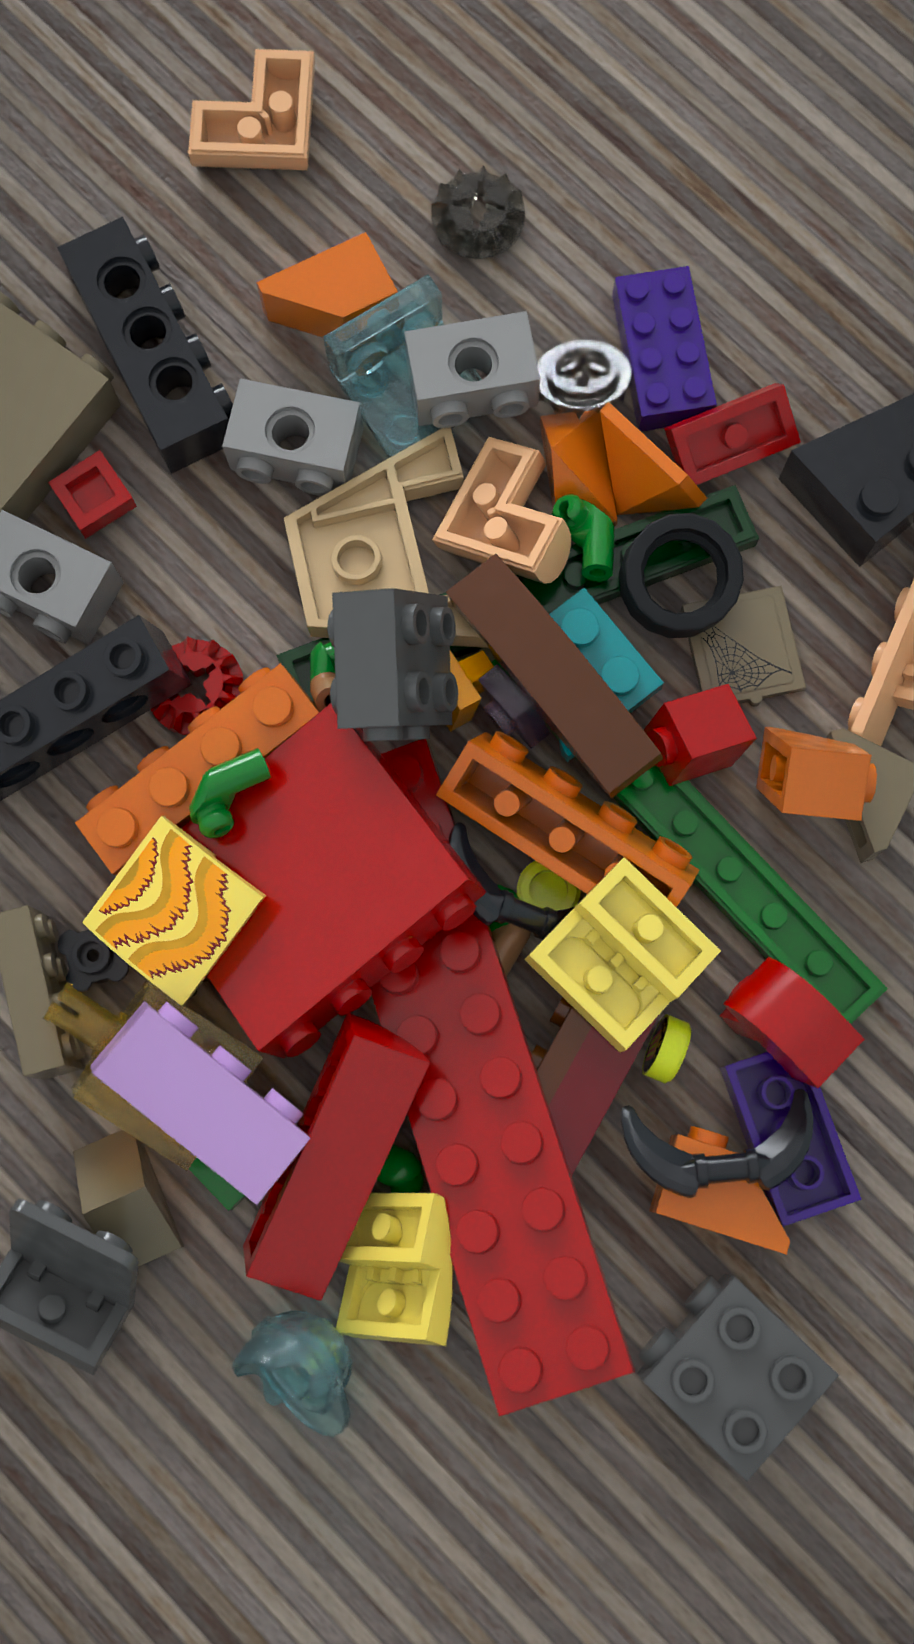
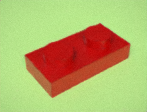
[664,383,801,485]

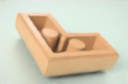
[188,49,315,170]
[432,436,571,584]

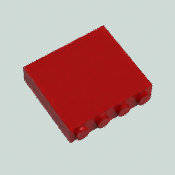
[181,703,487,1059]

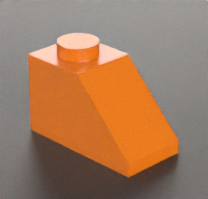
[256,232,401,345]
[756,727,877,821]
[649,1126,790,1255]

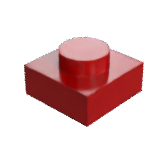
[48,450,137,539]

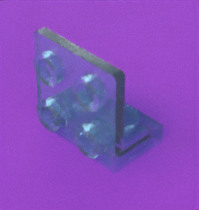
[323,274,482,458]

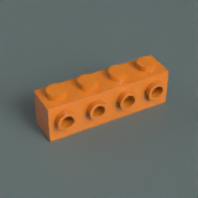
[75,663,319,876]
[436,731,699,908]

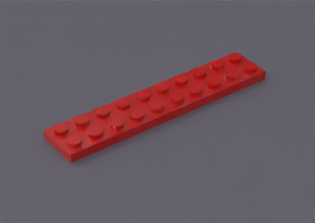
[371,739,636,1417]

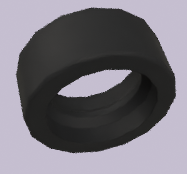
[619,513,744,638]

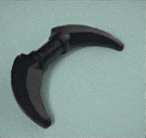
[448,822,574,940]
[621,1089,813,1198]

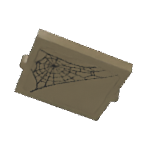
[681,586,806,707]

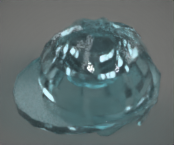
[232,1310,352,1437]

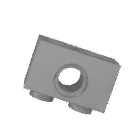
[404,311,541,428]
[222,378,364,496]
[0,510,124,645]

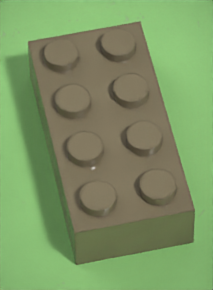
[0,905,86,1080]

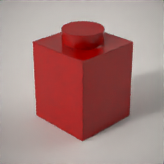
[644,684,757,786]

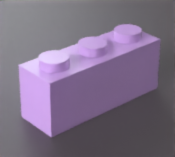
[90,1001,310,1205]

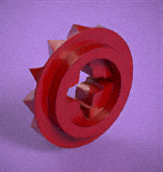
[151,636,244,735]

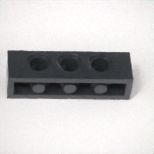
[57,217,233,474]
[0,615,192,801]

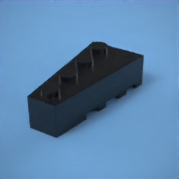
[779,394,914,567]

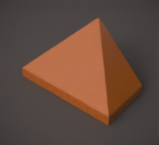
[600,402,707,515]
[540,408,618,526]

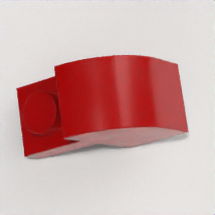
[719,957,865,1088]

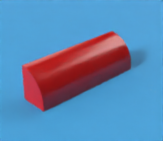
[243,1013,430,1301]

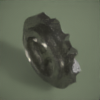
[431,165,526,259]
[538,340,632,419]

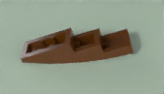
[446,553,663,798]

